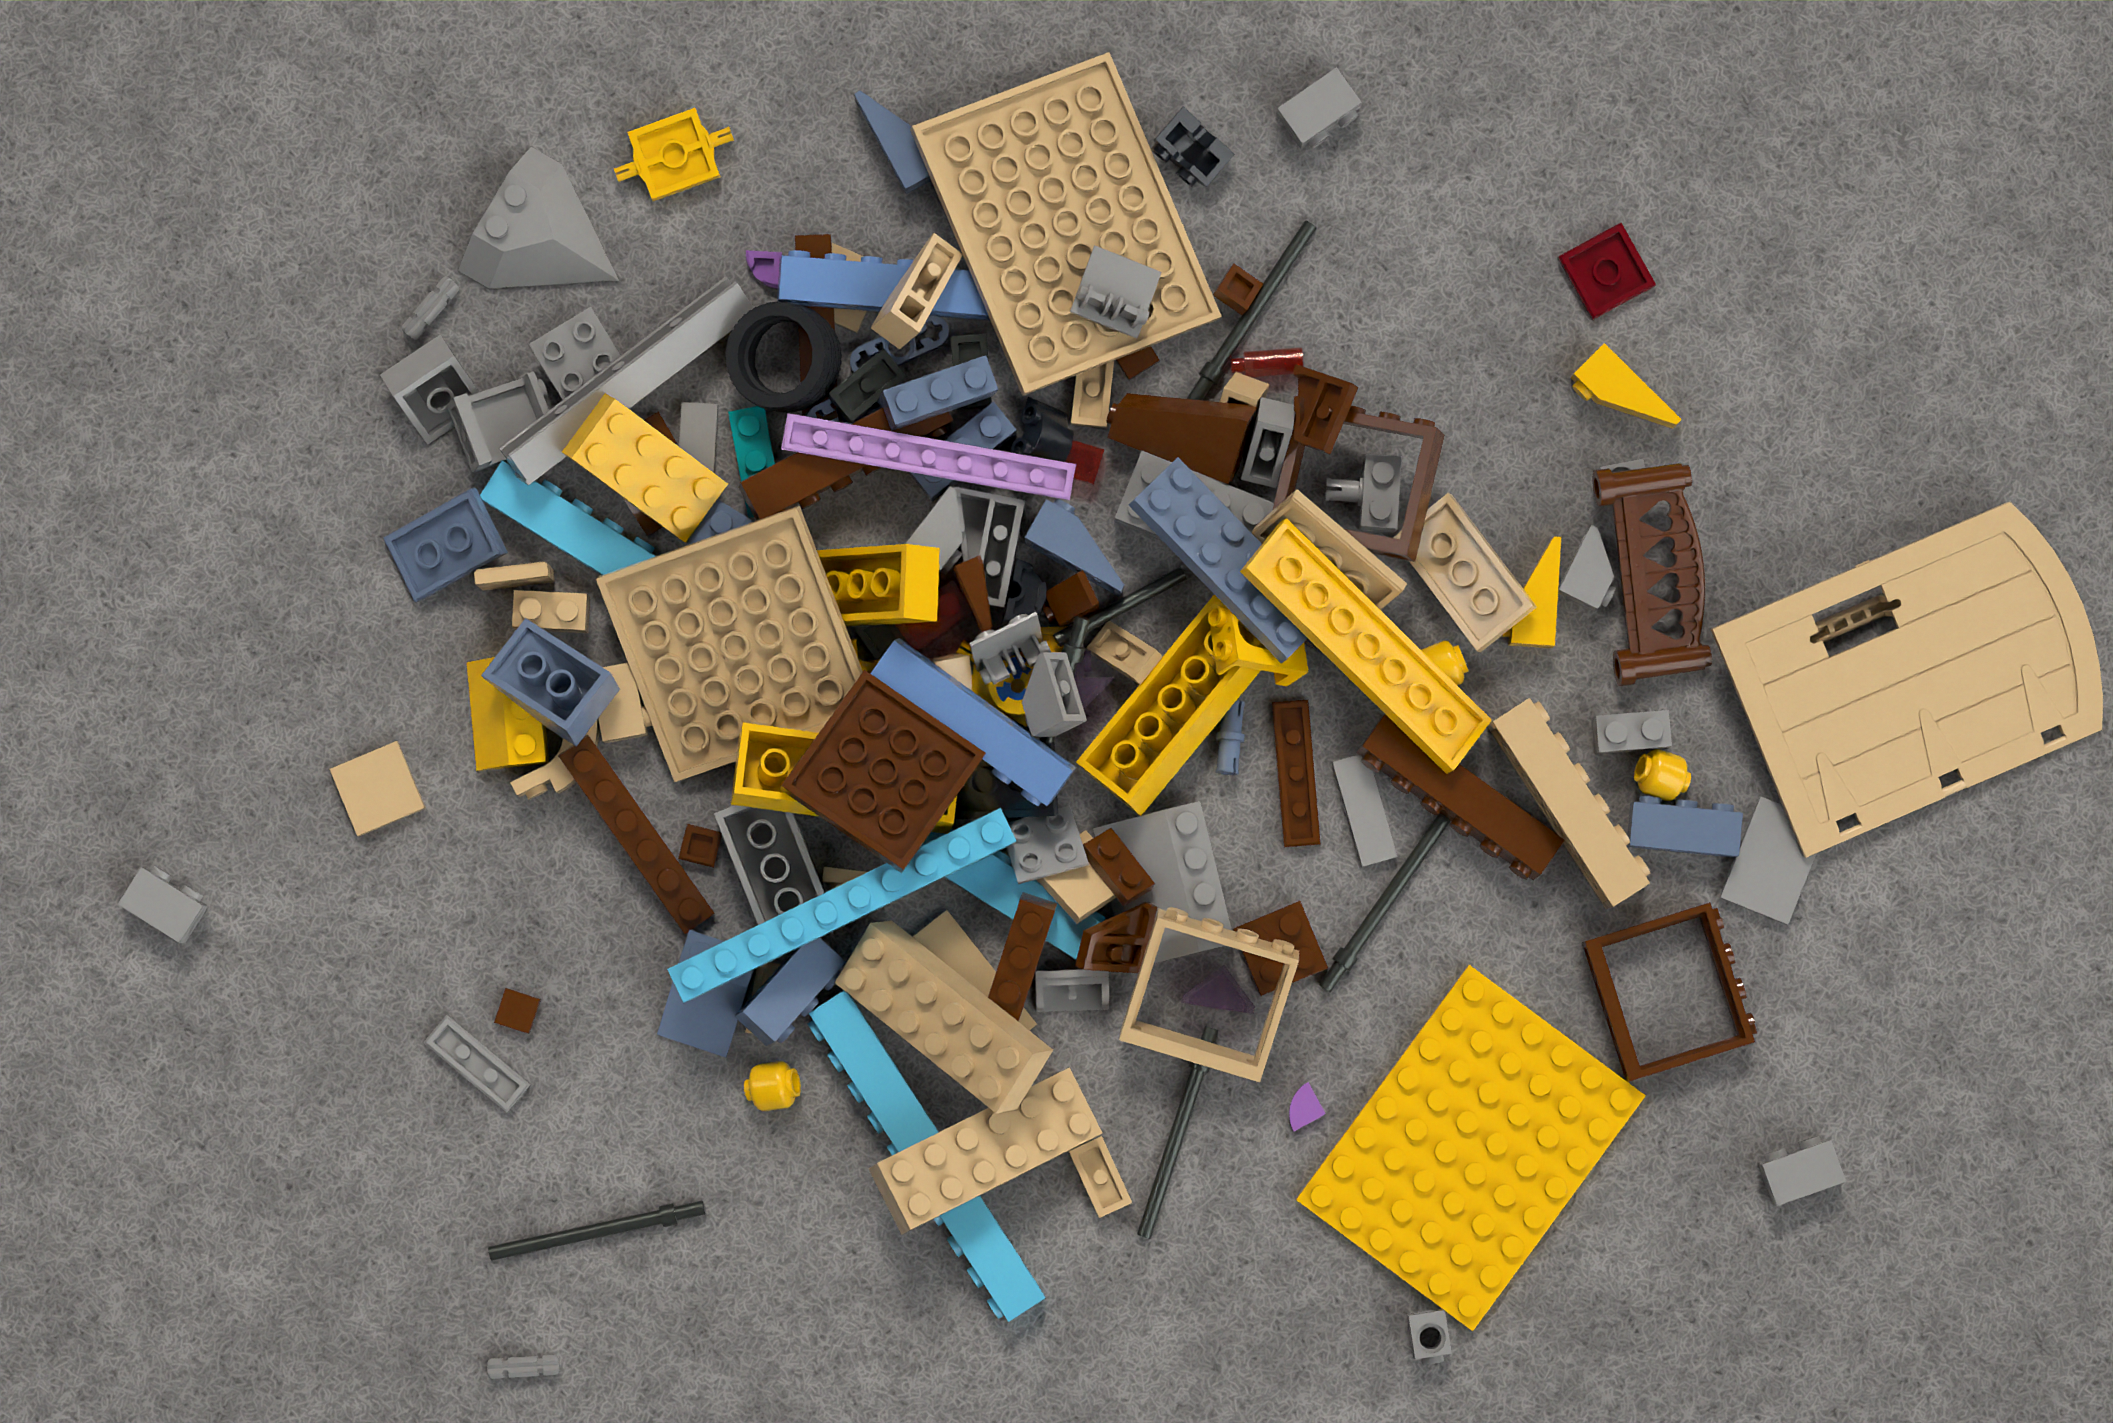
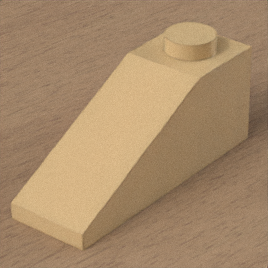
[871,233,963,349]

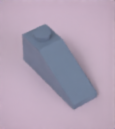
[854,91,931,194]

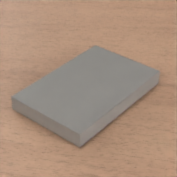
[1719,796,1817,925]

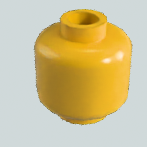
[1421,640,1469,686]
[1634,749,1691,801]
[744,1061,801,1111]

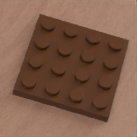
[780,670,986,873]

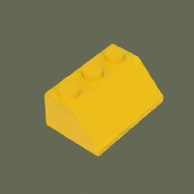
[467,657,549,771]

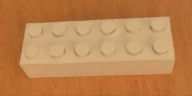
[1487,698,1651,909]
[835,921,1053,1113]
[869,1067,1102,1235]

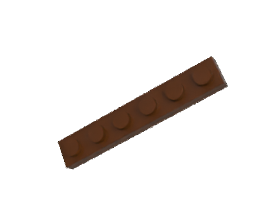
[558,735,715,934]

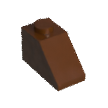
[1043,570,1099,628]

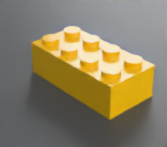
[562,393,728,542]
[817,544,940,626]

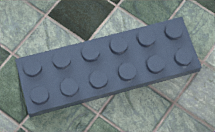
[1129,457,1307,664]

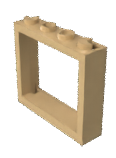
[1119,907,1299,1082]

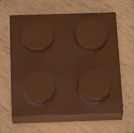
[1233,901,1328,996]

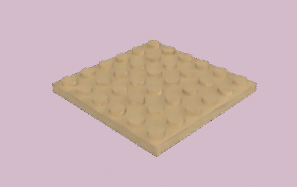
[596,506,863,782]

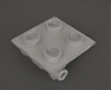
[1070,245,1162,339]
[529,307,621,400]
[970,612,1051,685]
[1006,805,1089,884]

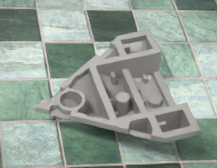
[458,147,619,289]

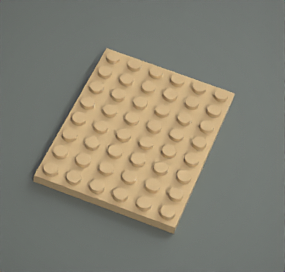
[910,52,1222,396]

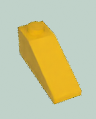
[1571,343,1682,429]
[1502,536,1561,648]

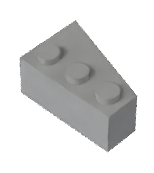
[953,486,1025,611]

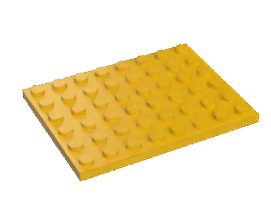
[1295,965,1646,1331]

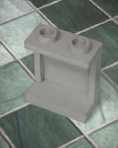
[447,371,549,473]

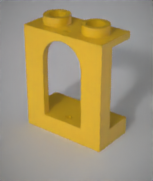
[1208,600,1309,686]

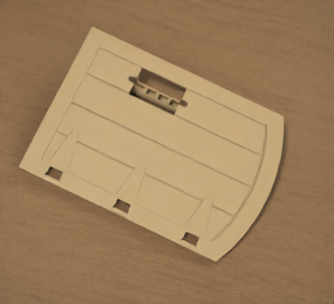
[1711,502,2103,858]

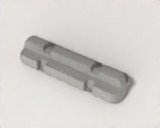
[401,276,459,340]
[487,1355,560,1379]

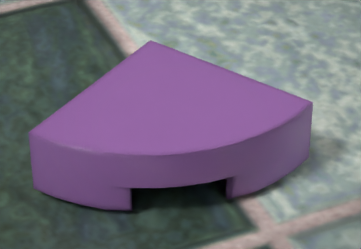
[746,250,782,289]
[1289,1082,1326,1132]

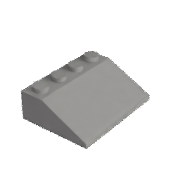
[1093,801,1232,964]

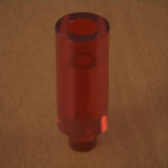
[1230,347,1303,377]

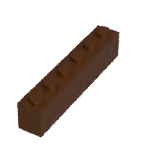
[738,408,953,521]
[1356,714,1565,880]

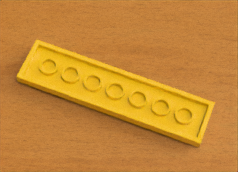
[1240,518,1492,774]

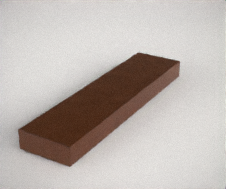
[1272,700,1321,848]

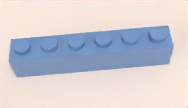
[777,250,990,320]
[870,638,1077,806]

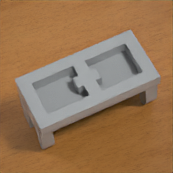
[1035,970,1109,1012]

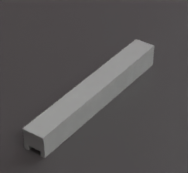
[499,277,755,485]

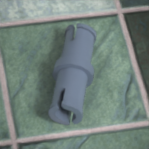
[1215,700,1245,775]

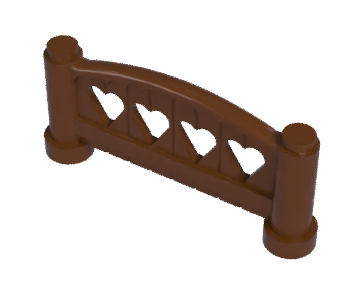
[1592,463,1712,686]

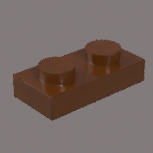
[1083,828,1155,907]

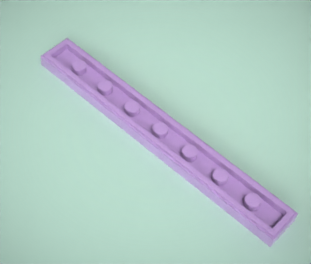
[781,413,1076,500]

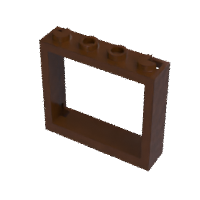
[1272,406,1445,562]
[1582,902,1757,1082]

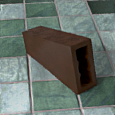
[1106,393,1257,484]

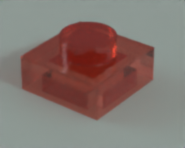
[1065,440,1105,486]

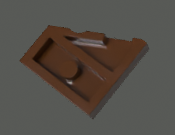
[1294,364,1359,455]
[1075,902,1158,973]

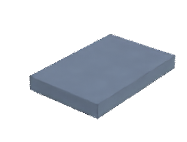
[383,488,508,602]

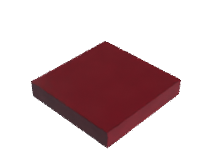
[1557,222,1656,321]

